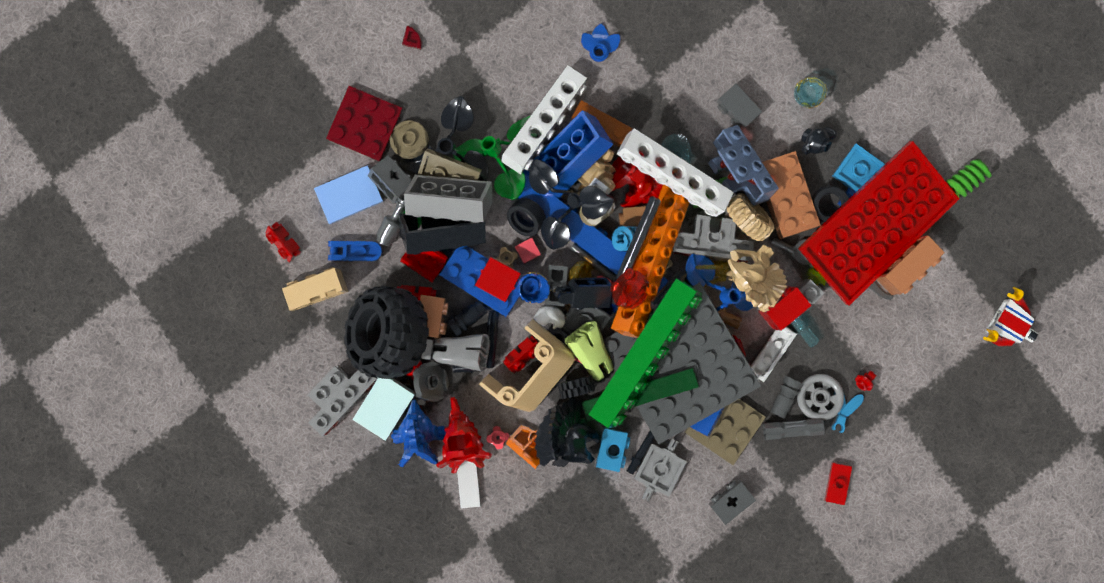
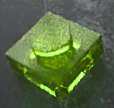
[805,268,827,286]

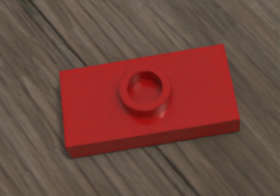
[824,462,852,505]

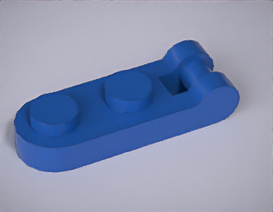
[328,241,383,261]

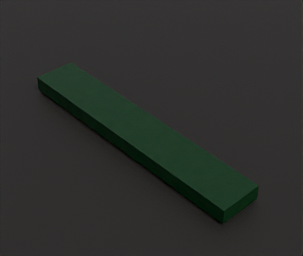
[581,368,700,421]

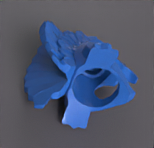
[391,400,446,467]

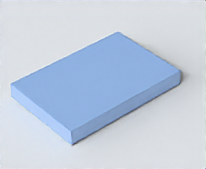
[314,165,383,224]

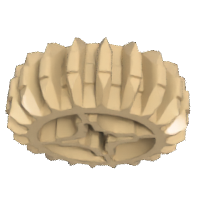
[727,193,775,241]

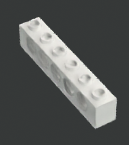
[501,65,587,174]
[617,128,734,217]

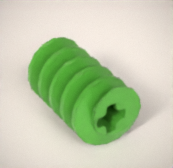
[946,159,992,197]

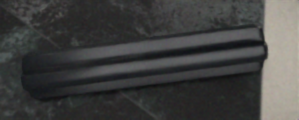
[650,269,687,311]
[486,311,499,368]

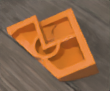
[506,425,540,469]

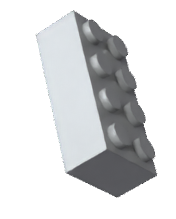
[404,175,493,223]

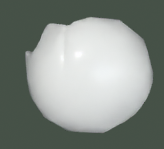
[534,305,565,329]

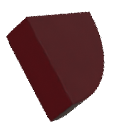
[402,26,422,50]

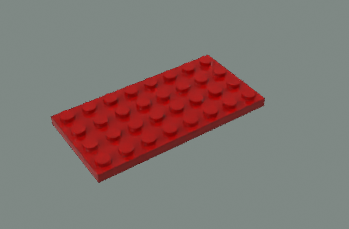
[798,141,959,306]

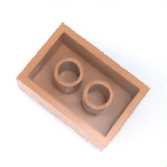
[877,235,945,295]

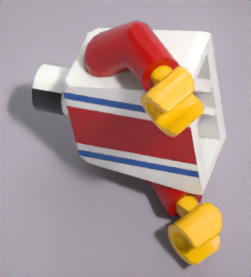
[983,287,1038,346]

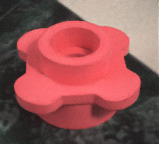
[486,426,510,449]

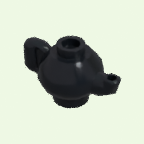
[801,127,837,155]

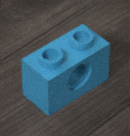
[596,427,630,472]

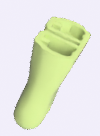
[565,321,614,382]

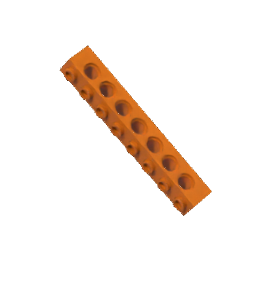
[611,184,690,338]

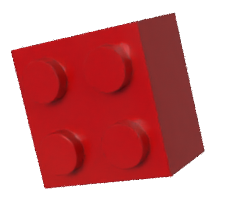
[758,286,812,331]

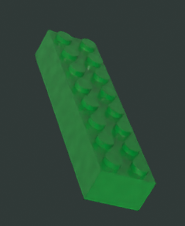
[589,278,703,428]

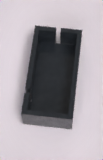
[399,213,486,255]

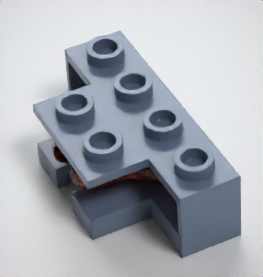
[708,125,779,206]

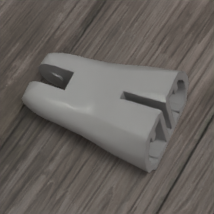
[432,334,490,372]

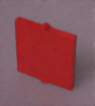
[475,257,521,302]

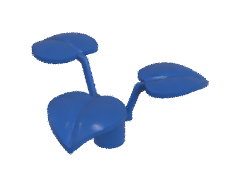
[686,253,753,311]

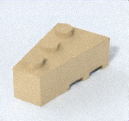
[282,267,348,311]

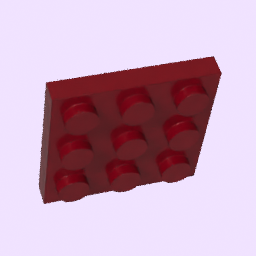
[326,86,403,162]

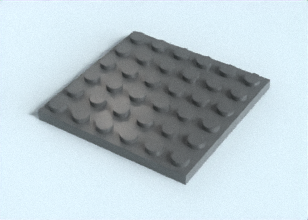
[603,282,762,444]

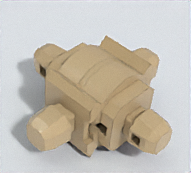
[578,149,616,191]

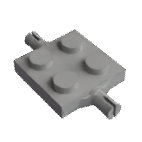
[634,438,687,502]

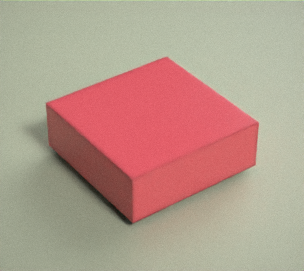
[515,238,541,264]

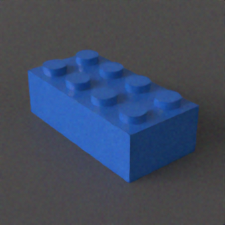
[533,110,613,198]
[440,246,520,317]

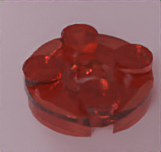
[610,268,649,309]

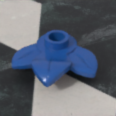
[581,24,620,62]

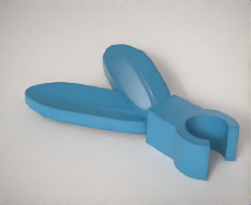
[832,391,864,433]

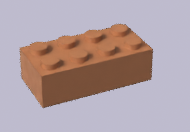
[762,151,821,240]

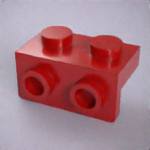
[400,251,448,283]

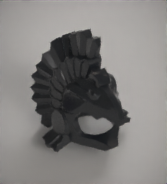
[534,398,600,467]

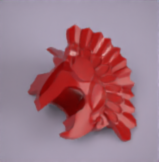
[611,151,676,208]
[436,397,492,474]

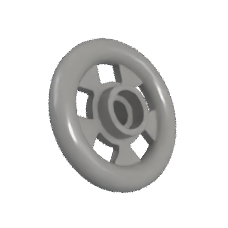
[797,374,844,421]

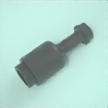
[376,196,405,246]

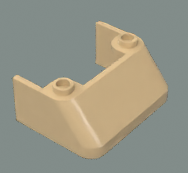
[479,319,575,412]

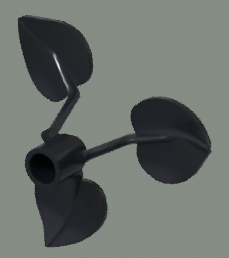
[400,96,489,181]
[529,159,615,250]

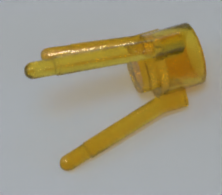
[695,261,731,288]

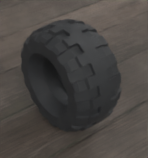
[344,286,429,379]

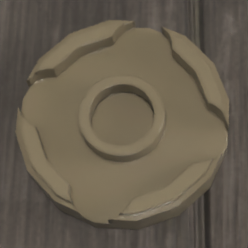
[390,120,429,159]

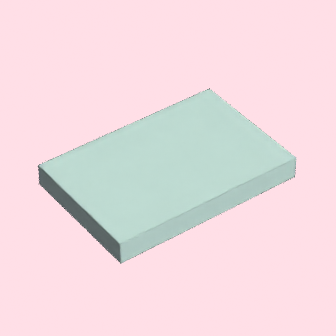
[352,378,415,441]

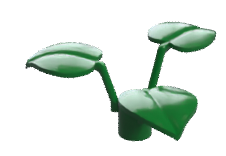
[453,116,538,200]

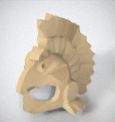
[726,245,787,312]

